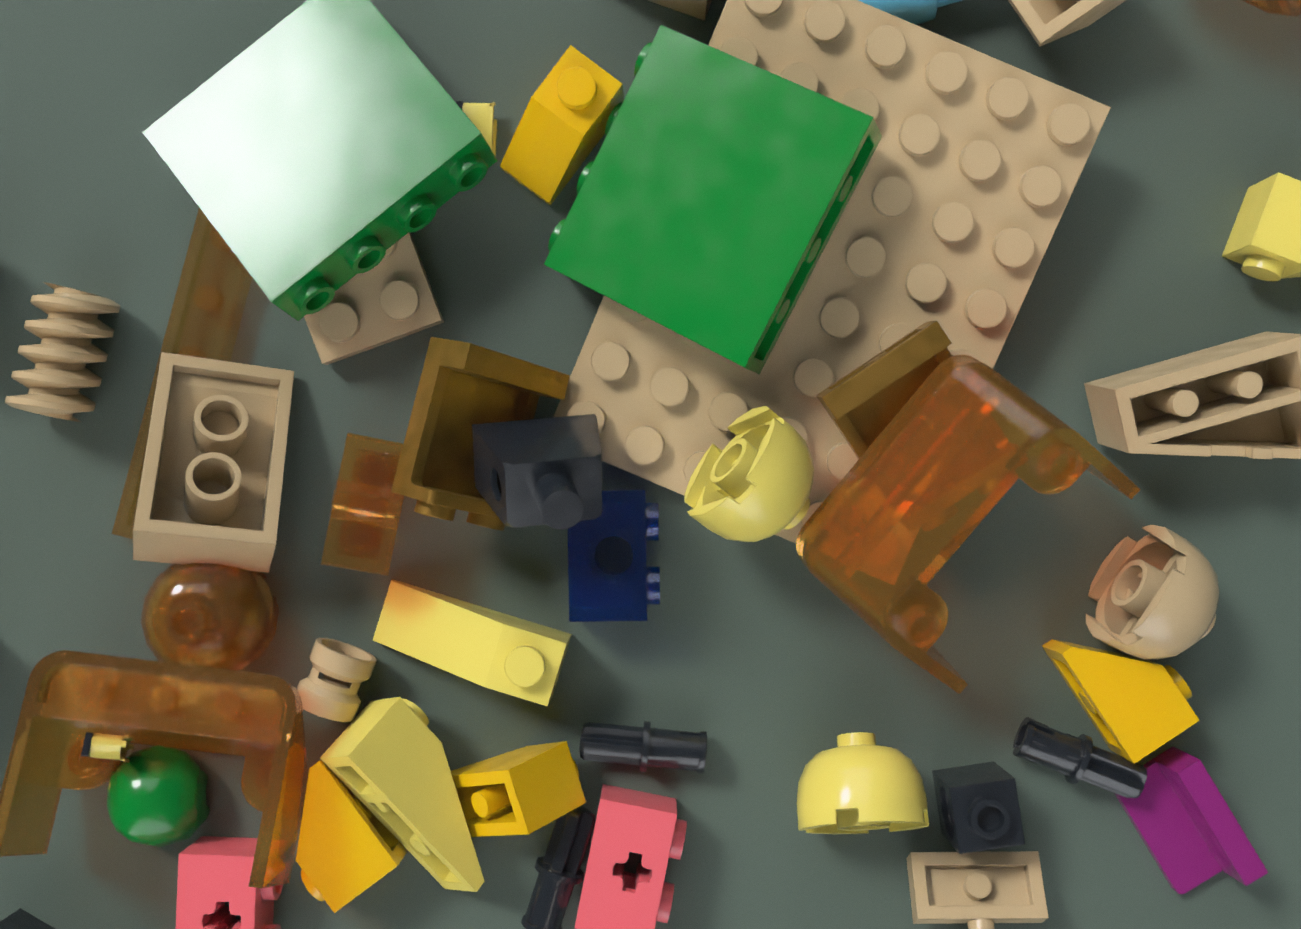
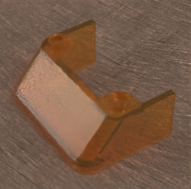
[796,355,1141,694]
[0,650,308,888]

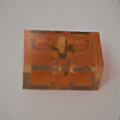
[320,433,404,576]

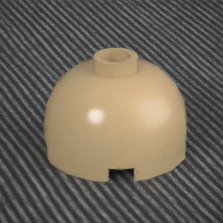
[1086,525,1219,659]

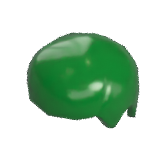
[106,745,210,847]

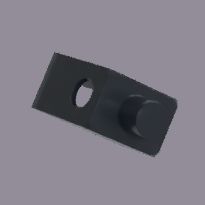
[472,414,602,530]

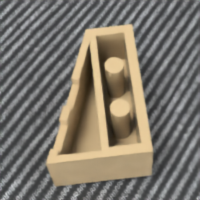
[1084,332,1301,459]

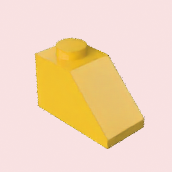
[500,45,624,206]
[1042,639,1200,764]
[451,741,586,837]
[296,759,408,913]

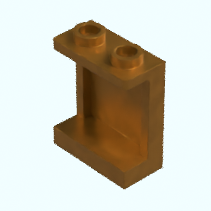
[816,321,1026,532]
[391,337,570,531]

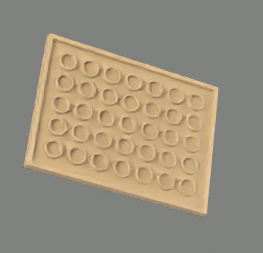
[554,0,1111,586]

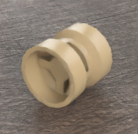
[293,638,377,722]

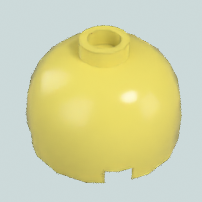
[684,406,814,542]
[797,732,929,834]

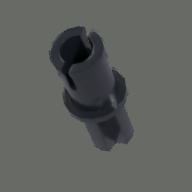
[1013,717,1147,798]
[579,721,707,773]
[521,806,596,929]

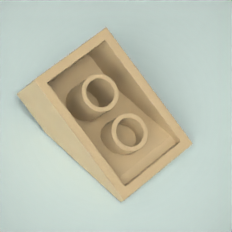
[133,352,294,573]

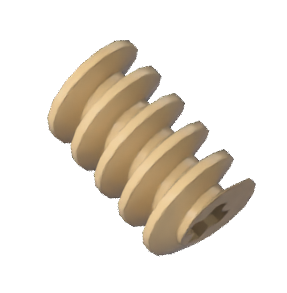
[5,282,121,422]

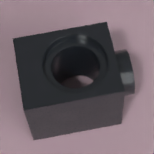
[932,761,1025,854]

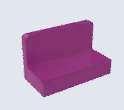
[1114,747,1268,894]

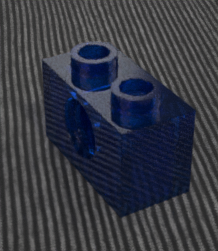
[568,490,660,622]

